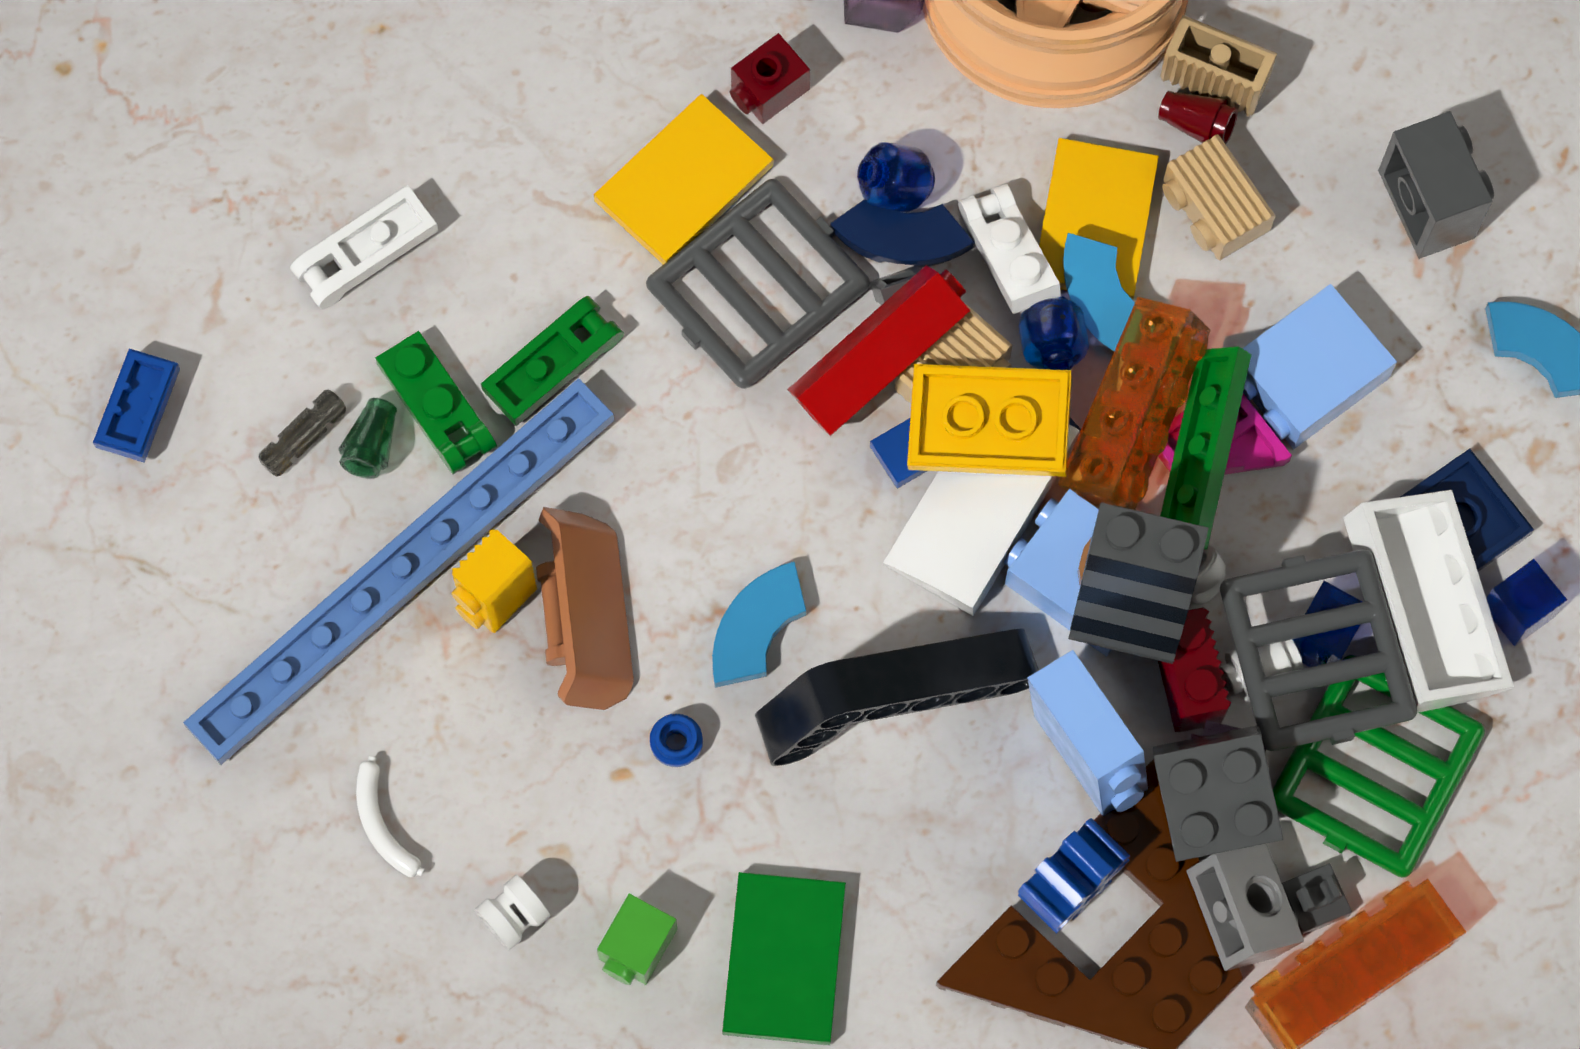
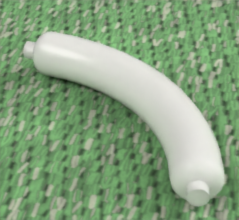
[356,756,425,877]

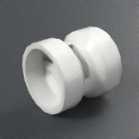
[475,875,550,951]

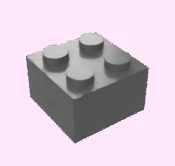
[1378,111,1494,259]
[1153,725,1283,862]

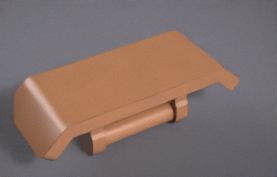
[536,507,634,710]

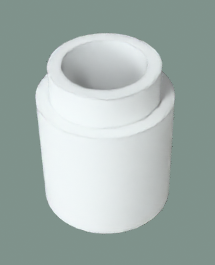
[1220,640,1303,702]

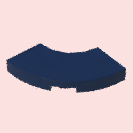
[830,195,974,267]

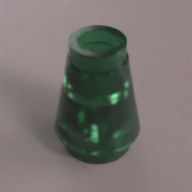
[339,398,397,479]

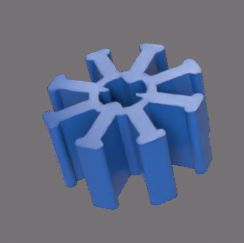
[1018,818,1130,934]

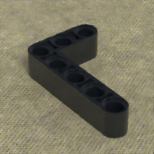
[755,628,1039,766]

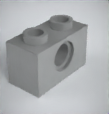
[1186,844,1304,971]

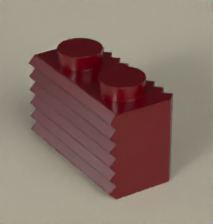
[1158,607,1232,732]

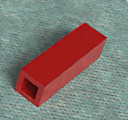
[787,265,971,436]

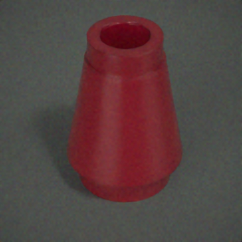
[1158,91,1238,144]

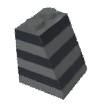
[1068,502,1209,664]

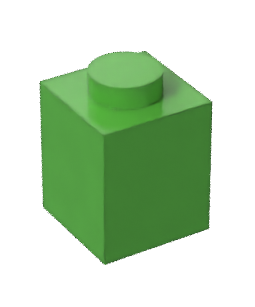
[597,893,677,985]

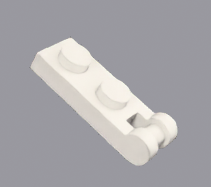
[958,183,1061,314]
[290,185,438,309]

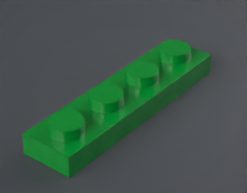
[1160,346,1252,550]

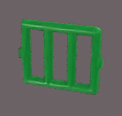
[1273,655,1485,878]

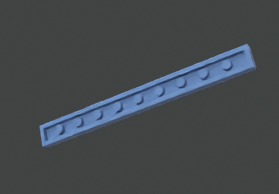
[183,378,614,765]

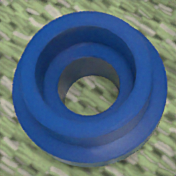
[650,714,703,767]

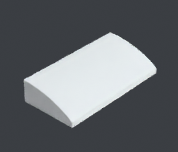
[883,425,1080,616]
[1343,490,1514,713]

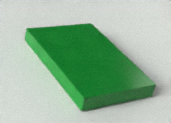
[722,872,846,1045]

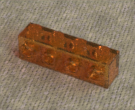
[1058,297,1211,510]
[1245,878,1466,1049]

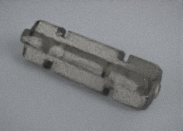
[258,389,346,477]

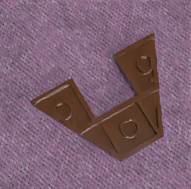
[936,759,1243,1049]

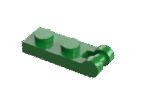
[481,296,624,426]
[375,331,497,475]

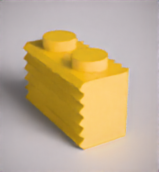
[451,529,538,633]

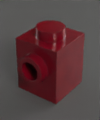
[729,33,810,124]

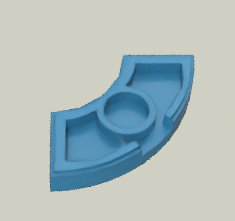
[1063,233,1152,361]
[1485,302,1580,398]
[712,561,806,688]

